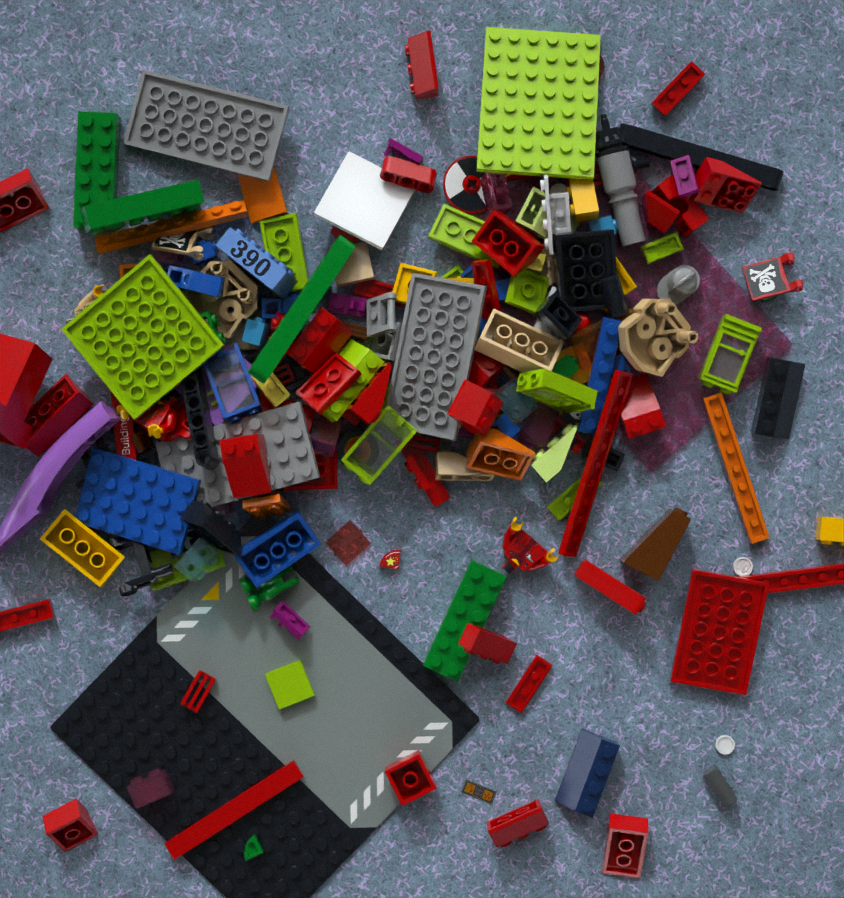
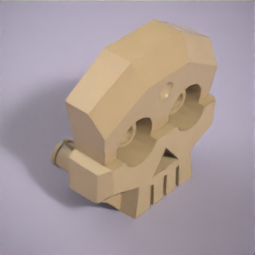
[182,260,261,339]
[618,298,699,377]

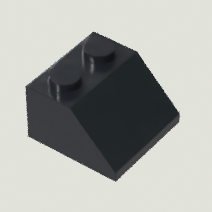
[534,291,582,340]

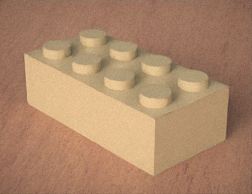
[475,308,565,372]

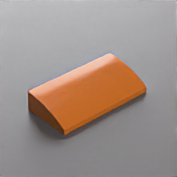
[237,165,288,224]

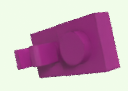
[384,138,423,165]
[670,155,699,198]
[328,293,369,318]
[270,600,310,639]

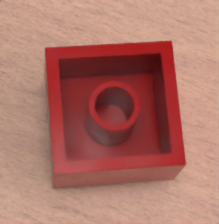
[384,750,437,806]

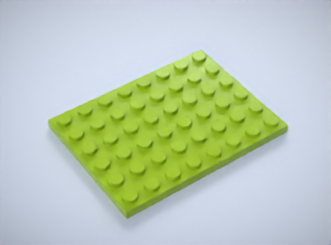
[476,27,601,180]

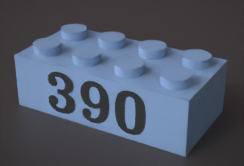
[216,227,298,300]

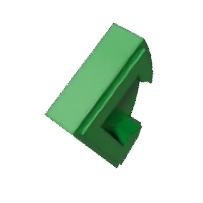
[244,834,264,861]

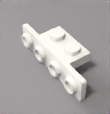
[540,175,571,255]

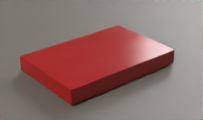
[295,352,362,415]

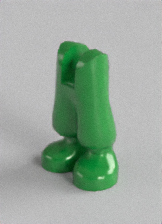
[239,565,299,612]

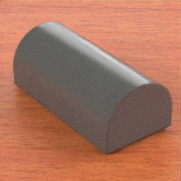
[703,765,737,807]

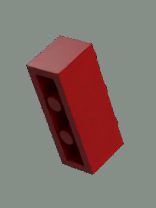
[458,623,517,664]

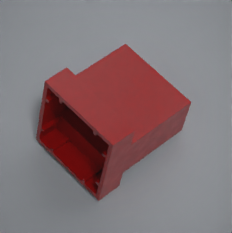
[0,333,53,449]

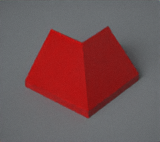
[641,190,681,233]

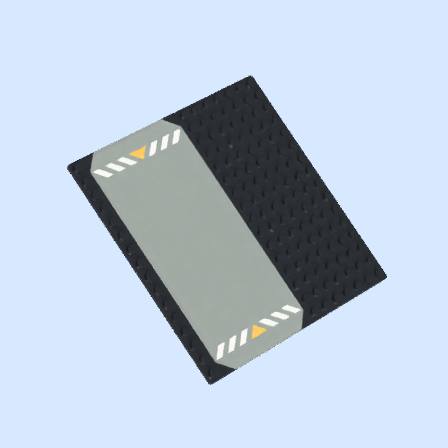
[51,515,479,898]

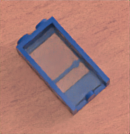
[203,342,263,424]

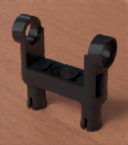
[106,537,174,597]

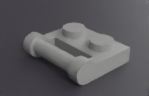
[366,292,397,338]

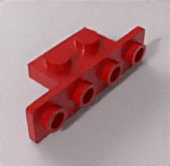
[396,439,450,507]

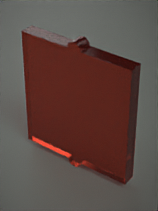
[325,520,371,566]

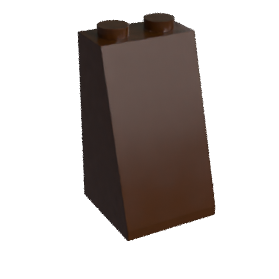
[620,508,691,581]

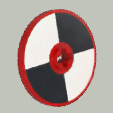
[443,156,500,214]

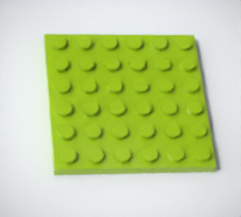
[61,254,225,420]

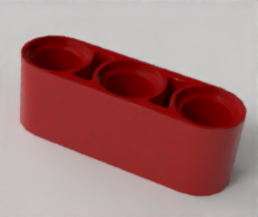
[380,156,437,193]

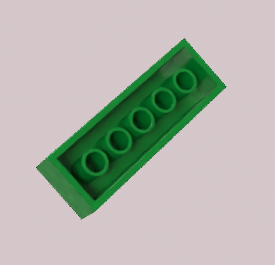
[73,111,121,232]
[80,179,204,236]
[423,559,507,682]

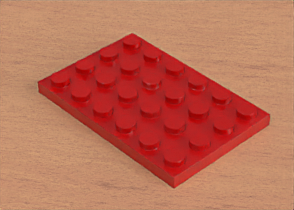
[670,569,769,695]

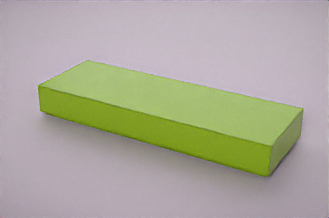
[547,476,603,521]

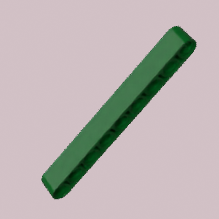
[247,234,356,384]

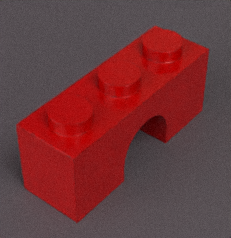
[651,174,709,238]

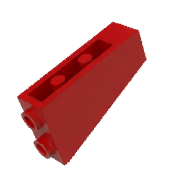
[574,559,647,615]

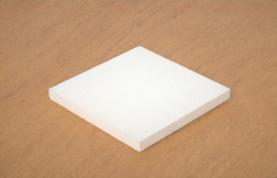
[314,151,415,250]

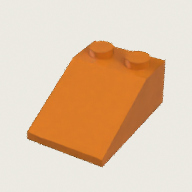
[466,428,535,481]

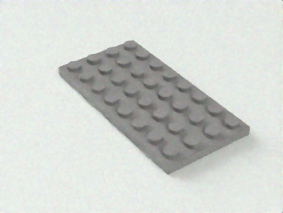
[123,70,290,182]
[386,273,487,441]
[155,402,320,508]

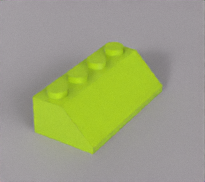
[322,339,384,423]

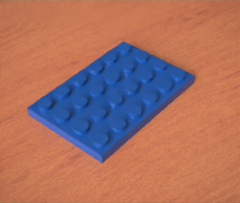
[75,448,201,555]

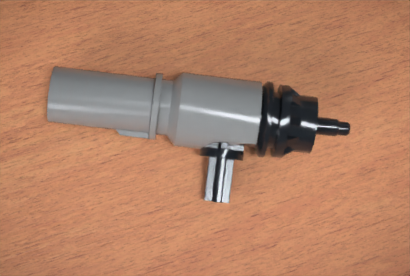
[595,114,651,247]

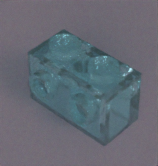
[493,377,538,425]
[174,537,220,582]

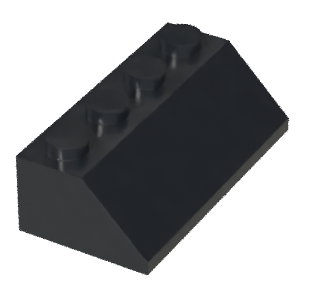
[751,356,806,439]

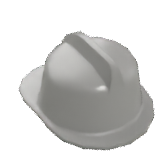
[657,265,700,305]

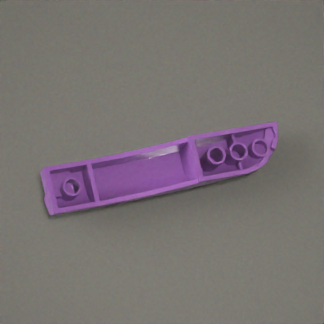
[0,401,121,554]

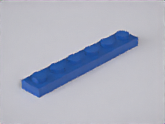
[577,317,622,434]

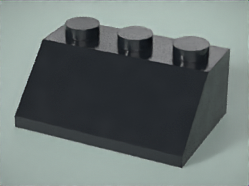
[180,500,242,557]

